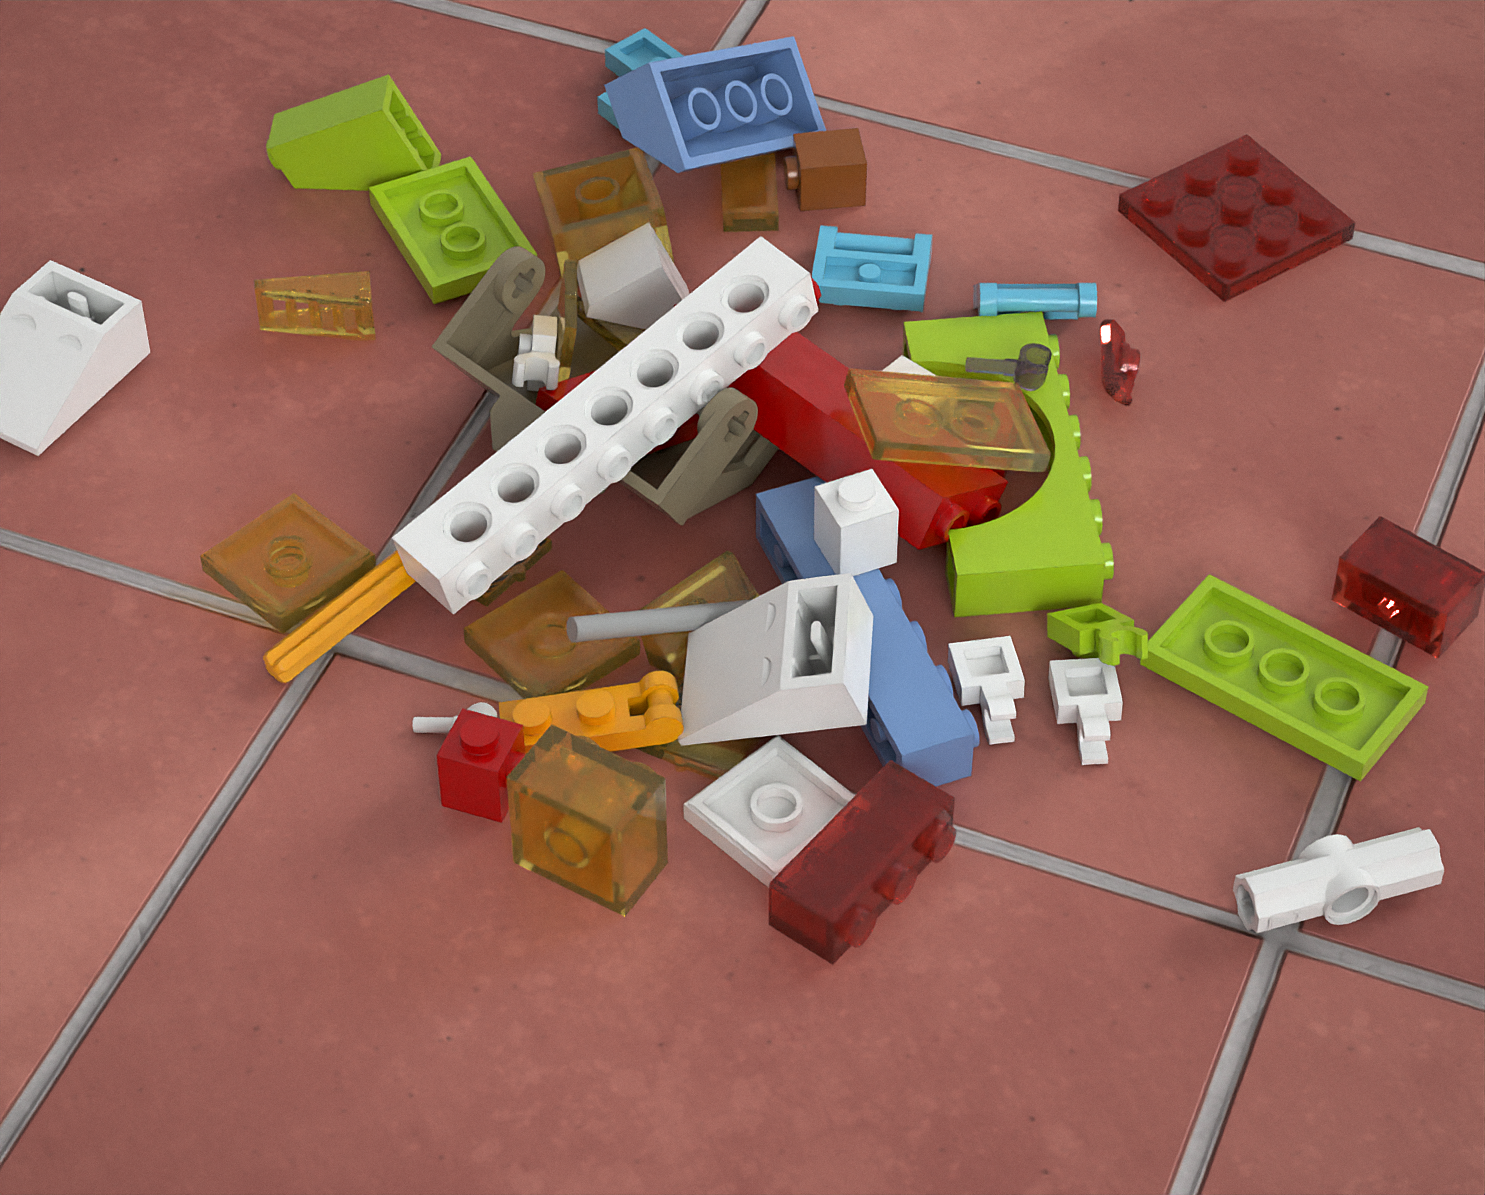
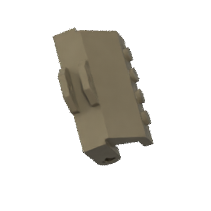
[431,246,779,526]

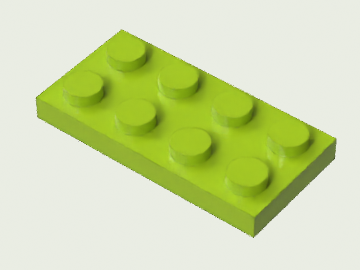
[1140,574,1429,782]

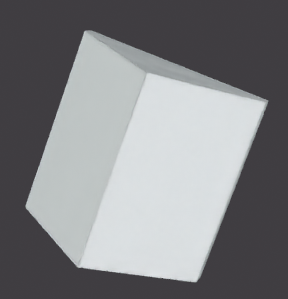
[576,222,689,330]

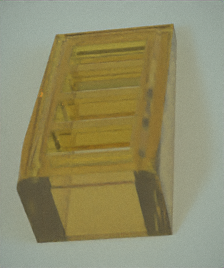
[254,271,376,341]

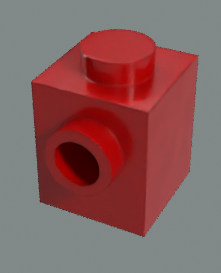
[436,708,532,823]

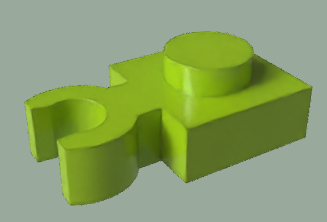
[1047,603,1148,666]

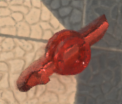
[1100,319,1140,406]

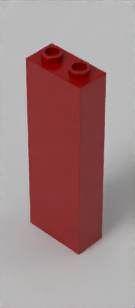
[673,304,1009,550]

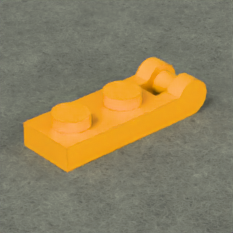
[498,671,684,763]

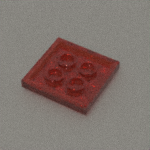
[1118,134,1356,302]

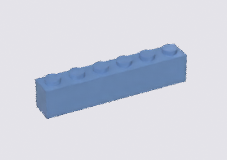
[756,476,980,798]

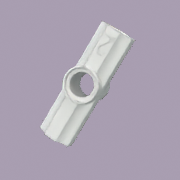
[1233,827,1445,933]

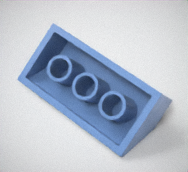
[604,36,826,173]

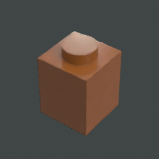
[783,128,867,211]

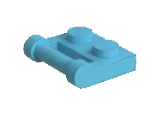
[812,225,933,312]
[973,283,1097,320]

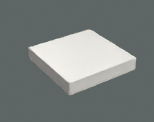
[683,735,870,893]

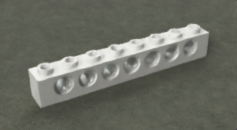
[392,236,818,615]

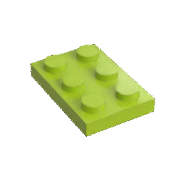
[369,156,537,304]

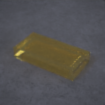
[720,152,779,232]

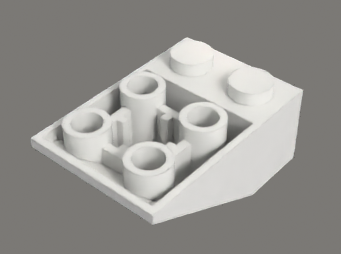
[0,260,151,456]
[678,573,873,746]

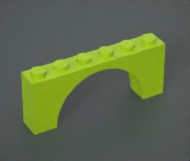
[902,311,1114,618]

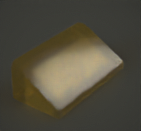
[639,551,759,677]

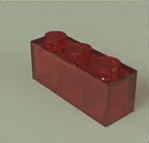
[768,760,957,965]

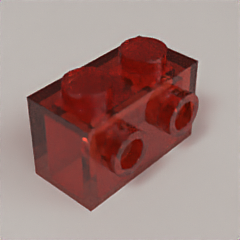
[1331,516,1485,659]

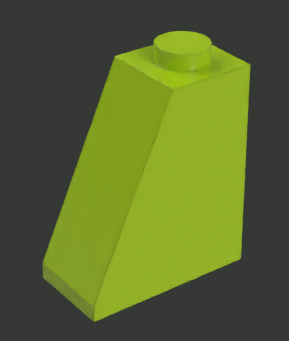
[266,75,441,191]

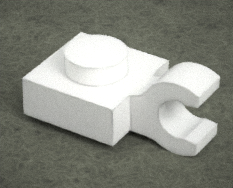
[512,315,560,391]
[948,636,1025,745]
[1048,658,1123,765]

